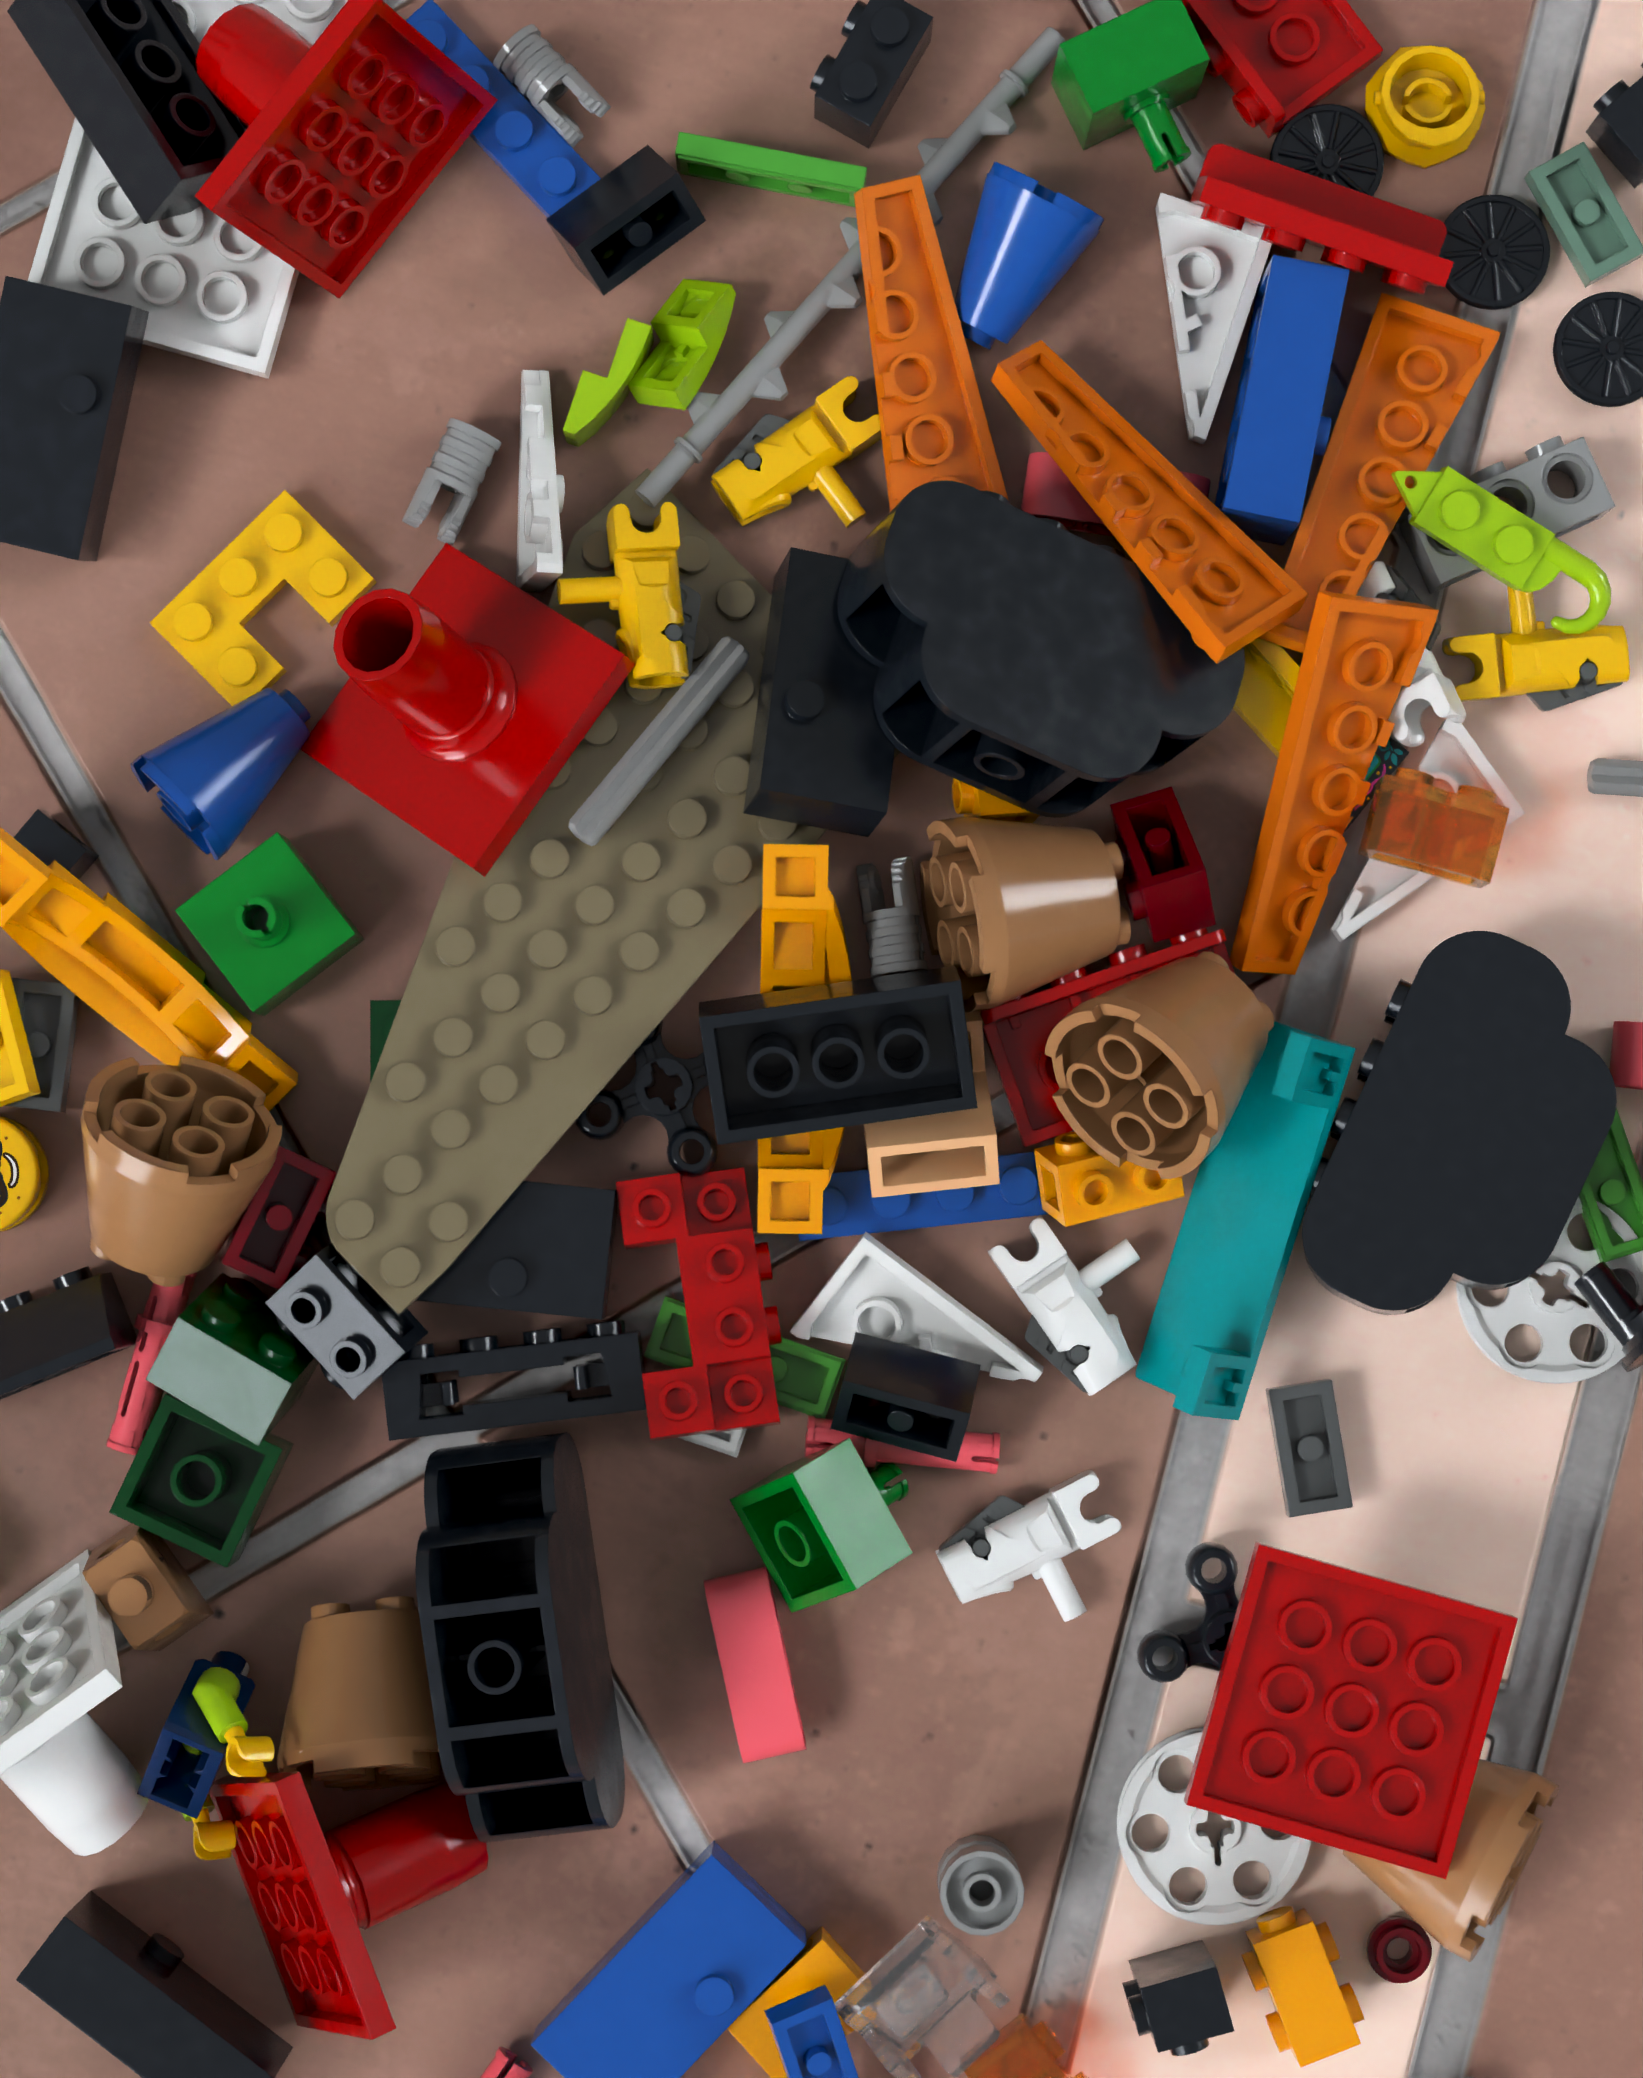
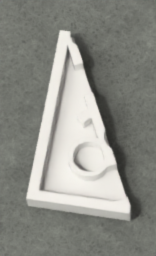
[1155,193,1272,444]
[516,370,565,593]
[1330,718,1525,942]
[790,1232,1044,1382]

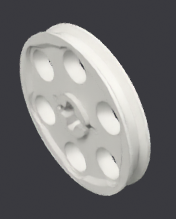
[1456,1196,1643,1384]
[1117,1727,1311,1925]

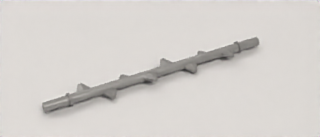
[635,27,1065,508]

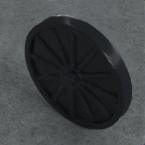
[1270,104,1384,196]
[1439,195,1550,310]
[1553,292,1643,407]

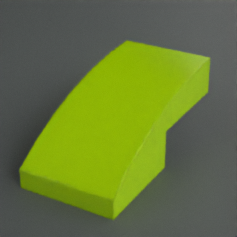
[628,279,736,410]
[563,318,654,447]

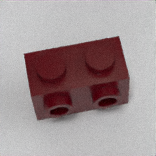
[1107,786,1216,943]
[219,1145,337,1289]

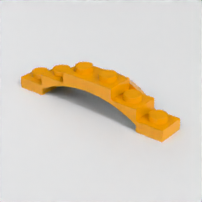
[0,827,299,1111]
[757,844,852,1234]

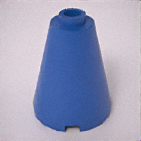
[955,162,1104,350]
[130,687,311,860]

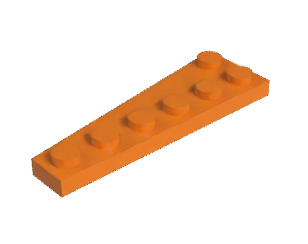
[854,174,1009,512]
[1260,292,1501,653]
[991,340,1309,664]
[1230,591,1439,975]

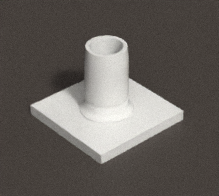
[0,1549,149,1856]

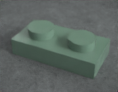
[1524,142,1643,288]

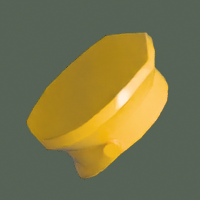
[1365,45,1485,169]

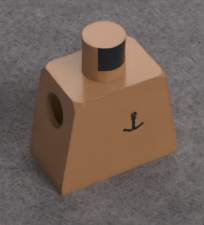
[82,1523,214,1651]

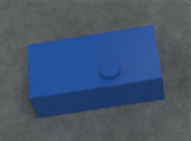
[1214,254,1350,546]
[530,1841,806,2078]

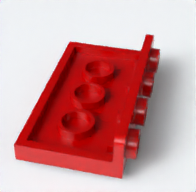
[1182,0,1383,138]
[1190,144,1454,295]
[980,928,1235,1147]

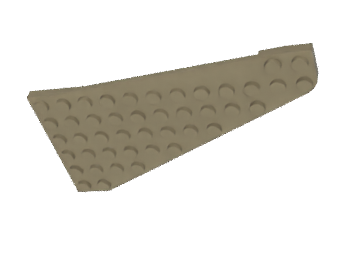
[326,468,901,1316]

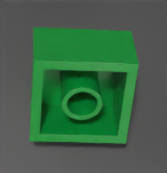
[1051,0,1210,173]
[175,832,365,1016]
[730,1438,913,1613]

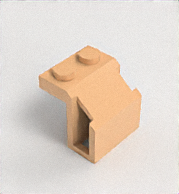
[864,1011,1000,1198]

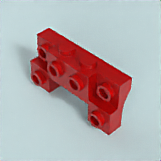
[616,1167,782,1441]

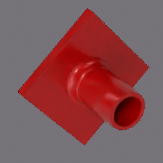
[195,0,497,299]
[300,543,635,877]
[1184,1542,1518,1879]
[210,1772,489,2040]

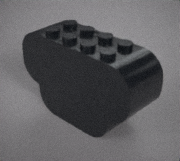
[837,481,1245,818]
[1302,931,1617,1315]
[415,1432,625,1843]

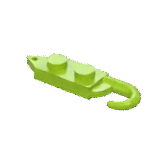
[1391,466,1611,634]

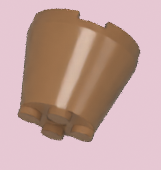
[920,817,1131,1013]
[1044,951,1274,1179]
[81,1056,282,1287]
[277,1596,442,1791]
[1343,1759,1559,1962]

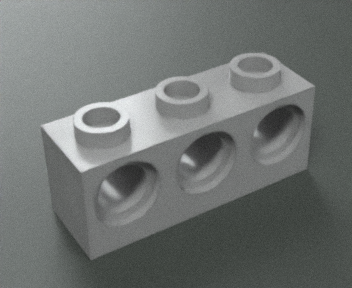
[1399,436,1615,594]

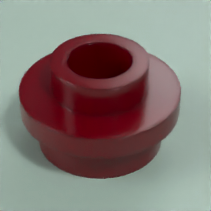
[1366,1917,1432,1983]

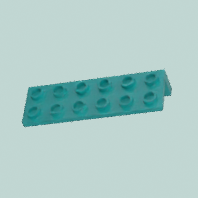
[1135,1021,1356,1420]

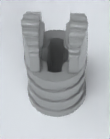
[493,24,611,148]
[402,418,502,546]
[856,856,928,978]

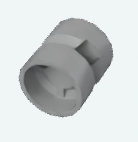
[937,1834,1024,1936]

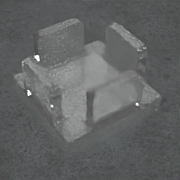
[834,1915,1010,2078]

